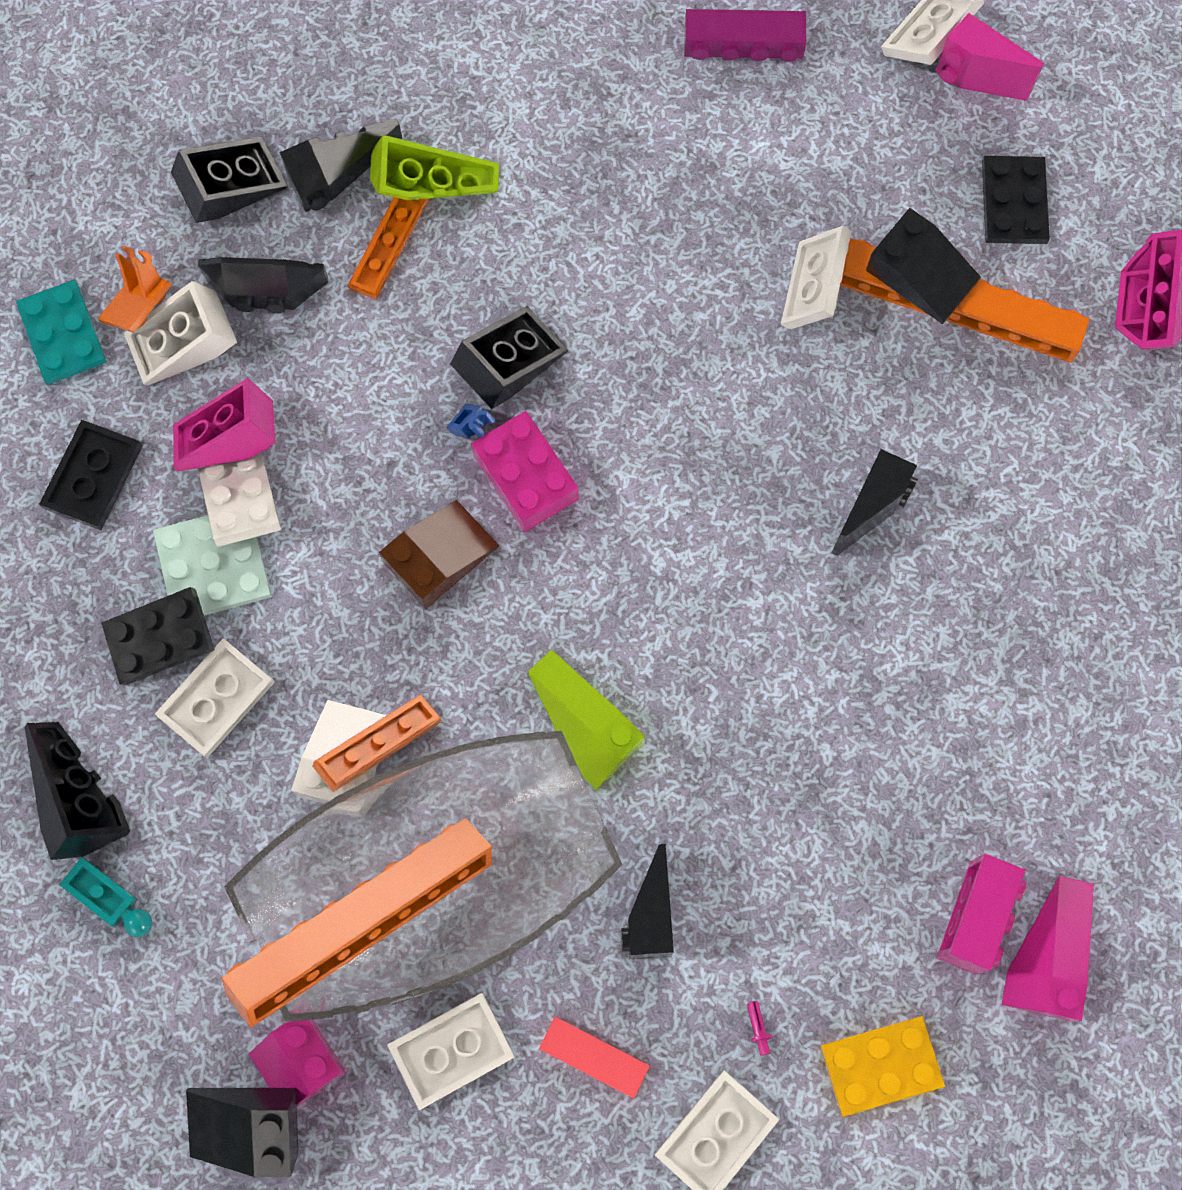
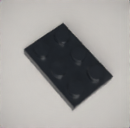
[982,156,1050,244]
[39,420,143,530]
[101,587,215,685]

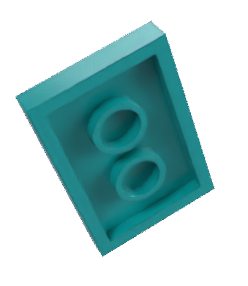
[16,279,107,385]

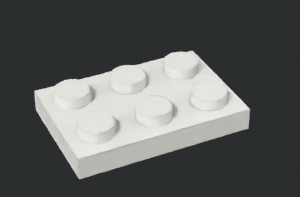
[881,0,984,65]
[781,226,852,329]
[198,452,281,547]
[155,638,275,758]
[387,993,515,1110]
[654,1070,780,1190]

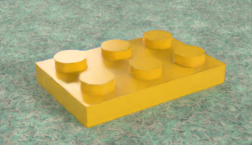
[820,1016,945,1117]

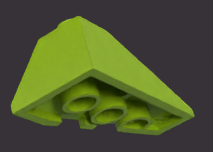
[370,135,499,200]
[528,649,645,790]

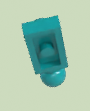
[59,857,152,937]

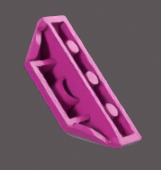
[1115,230,1182,350]

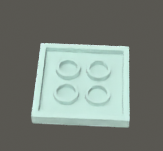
[153,515,272,616]

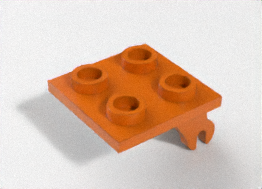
[97,246,172,333]

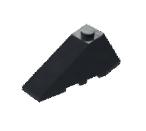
[279,118,402,212]
[25,722,130,860]

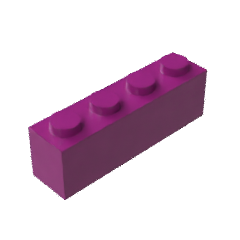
[684,9,807,62]

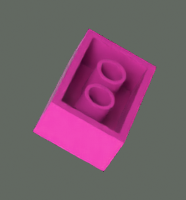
[471,411,579,533]
[936,853,1027,975]

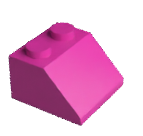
[249,1011,346,1107]

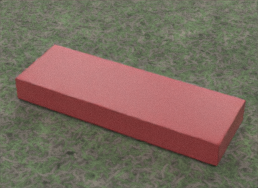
[539,1017,650,1098]

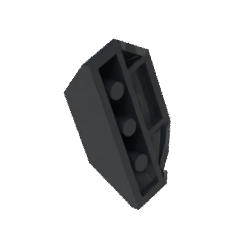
[198,257,328,313]

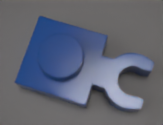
[446,404,496,439]

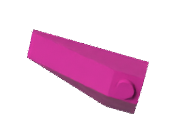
[1001,876,1094,1022]

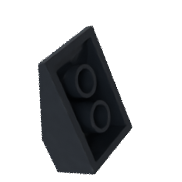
[171,137,288,223]
[866,208,981,325]
[450,306,568,410]
[832,449,918,556]
[621,844,674,960]
[186,1088,299,1177]

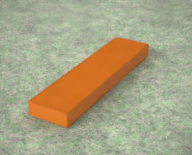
[348,197,429,300]
[312,694,441,792]

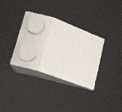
[124,281,237,386]
[291,700,386,814]

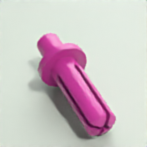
[747,1001,772,1056]

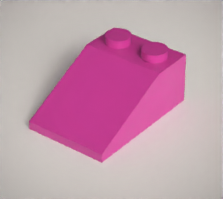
[935,13,1044,101]
[173,377,276,472]

